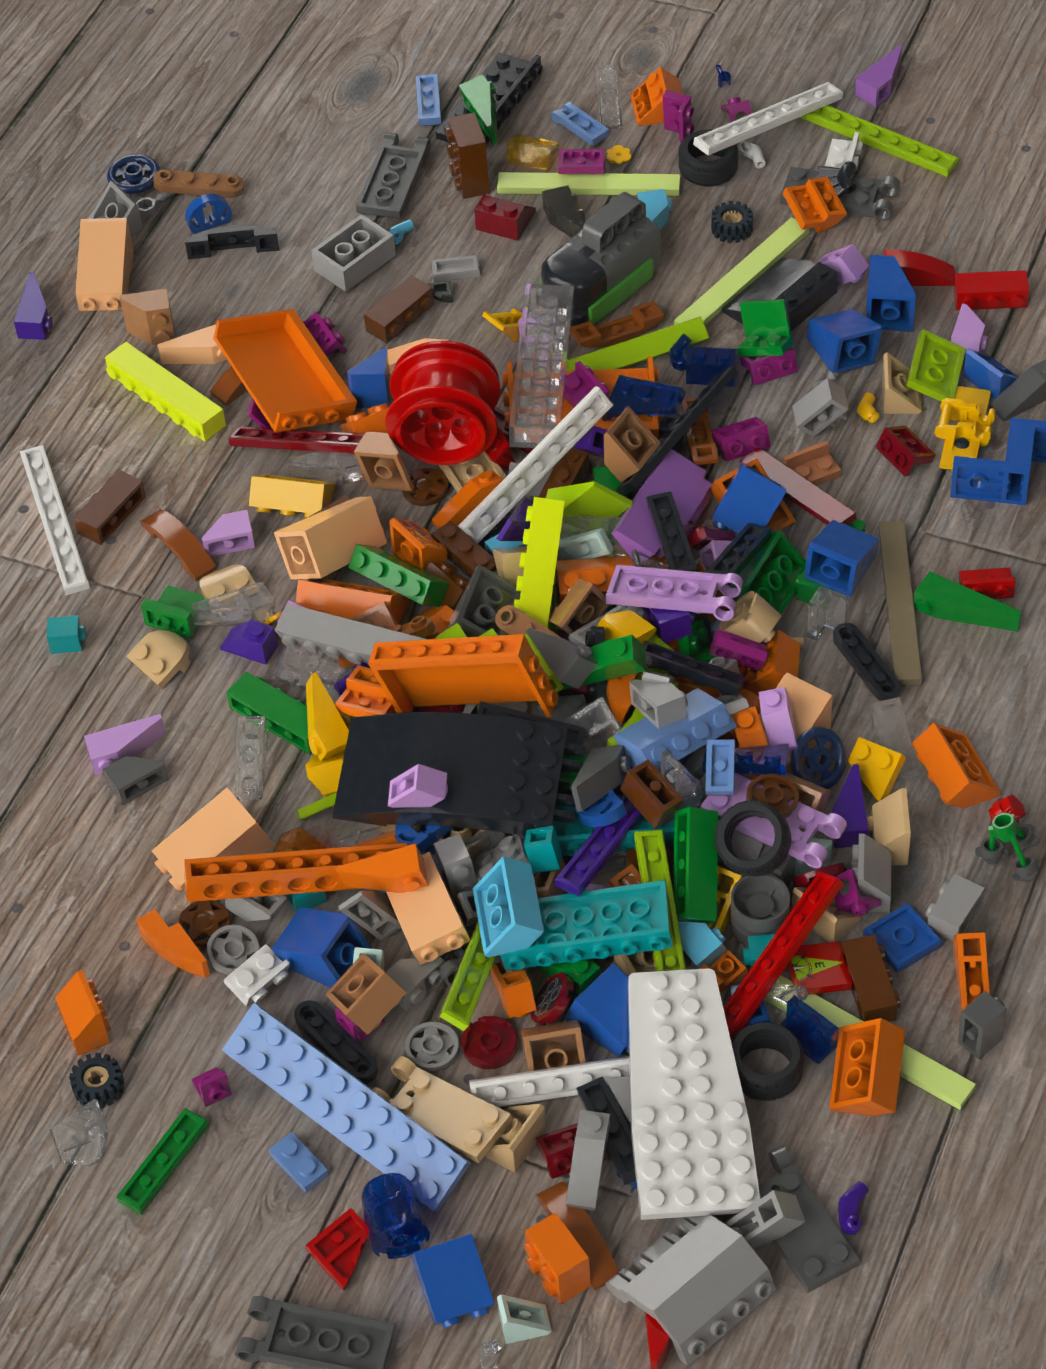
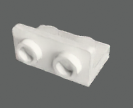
[825,132,863,170]
[224,944,290,1006]

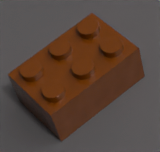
[445,113,490,199]

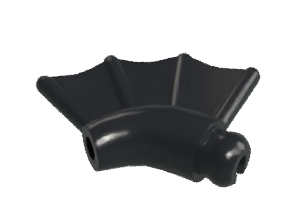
[817,161,856,198]

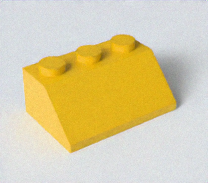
[249,474,336,518]

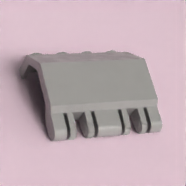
[606,1214,776,1366]

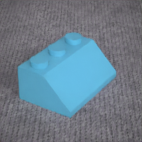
[473,856,544,957]

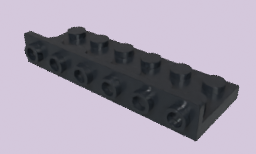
[436,52,543,145]

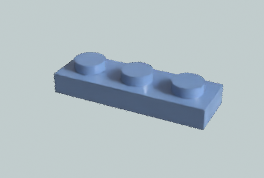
[416,74,441,126]

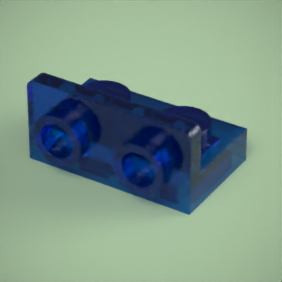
[780,995,839,1064]

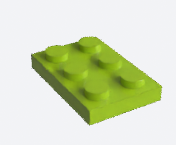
[906,329,966,402]

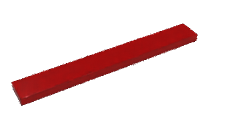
[723,871,844,1041]

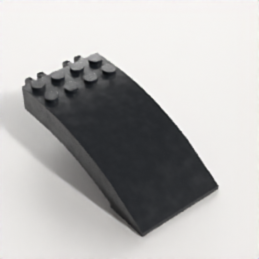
[332,712,587,836]

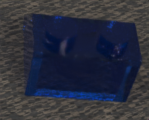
[686,346,738,387]

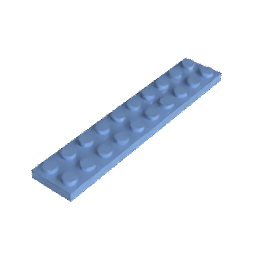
[222,1003,471,1212]

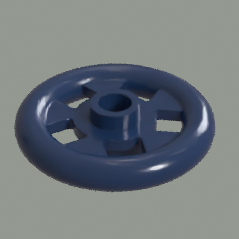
[107,155,160,194]
[790,727,847,789]

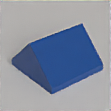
[347,348,391,408]
[964,348,1019,399]

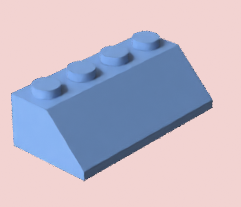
[613,688,737,772]

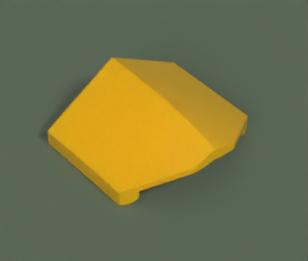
[482,309,527,342]
[597,610,657,644]
[305,751,345,798]

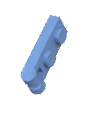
[551,102,609,146]

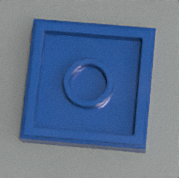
[863,903,943,973]

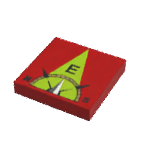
[787,941,853,996]

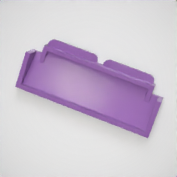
[611,449,712,564]

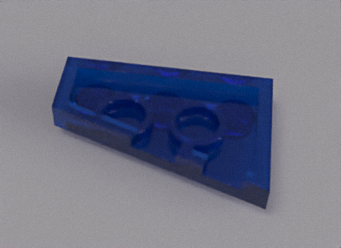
[601,375,686,421]
[703,744,789,775]

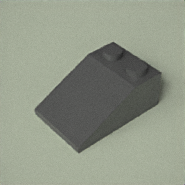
[446,564,521,637]

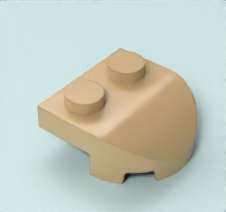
[199,564,259,613]
[126,630,191,689]

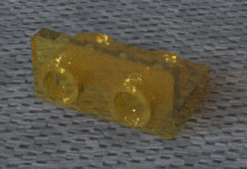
[506,134,559,171]

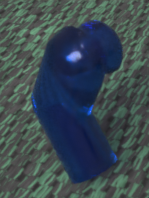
[669,334,692,371]

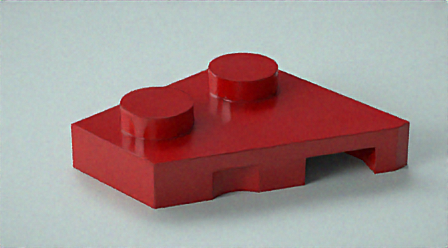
[305,1208,371,1290]

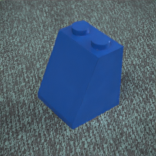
[866,255,916,332]
[806,309,882,373]
[712,462,787,536]
[804,520,879,598]
[271,907,372,988]
[564,963,629,1058]
[411,1233,494,1328]

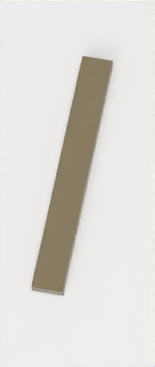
[878,521,922,685]

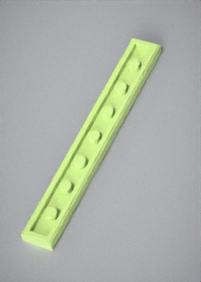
[497,172,680,196]
[674,217,810,325]
[763,975,976,1110]

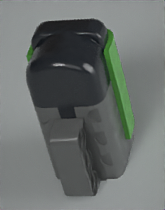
[536,192,661,329]

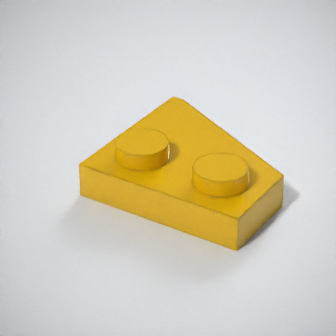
[848,737,906,801]

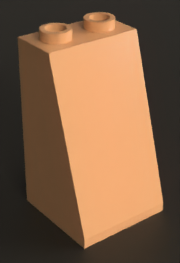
[76,218,134,311]
[274,496,387,579]
[735,673,832,777]
[152,788,275,892]
[386,852,471,965]

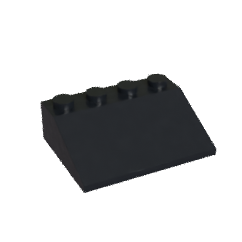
[722,258,838,331]

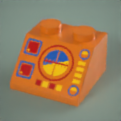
[389,518,448,571]

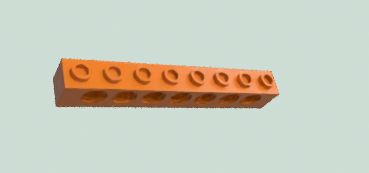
[184,843,407,902]

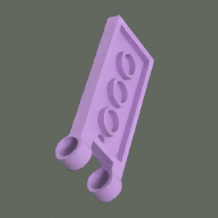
[606,565,743,621]
[700,773,847,868]

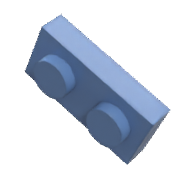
[706,740,735,795]
[269,1132,329,1193]

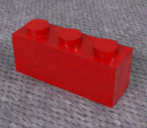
[953,270,1029,310]

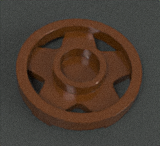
[402,468,448,506]
[746,774,799,818]
[179,900,231,947]

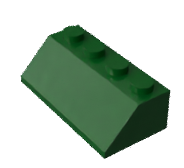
[726,530,806,614]

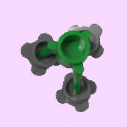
[975,813,1042,881]

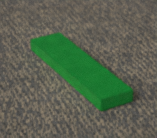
[116,1108,210,1215]

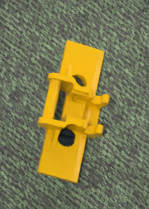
[934,386,995,470]

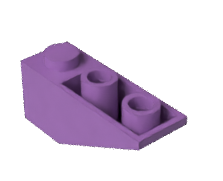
[855,45,902,107]

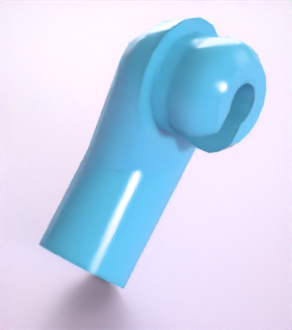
[389,219,414,245]

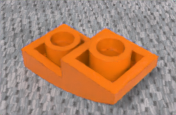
[699,950,748,993]

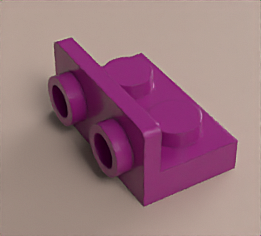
[663,90,694,143]
[558,149,605,174]
[303,312,348,357]
[740,347,798,385]
[556,361,610,408]
[711,417,771,461]
[709,629,768,671]

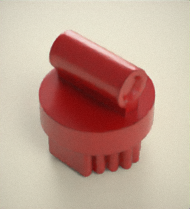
[988,794,1026,823]

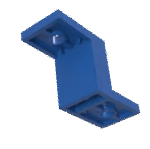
[950,417,1046,505]

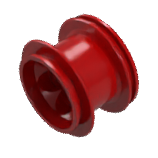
[385,341,501,465]

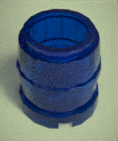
[361,1173,430,1259]

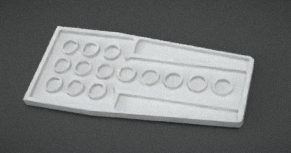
[628,968,760,1220]

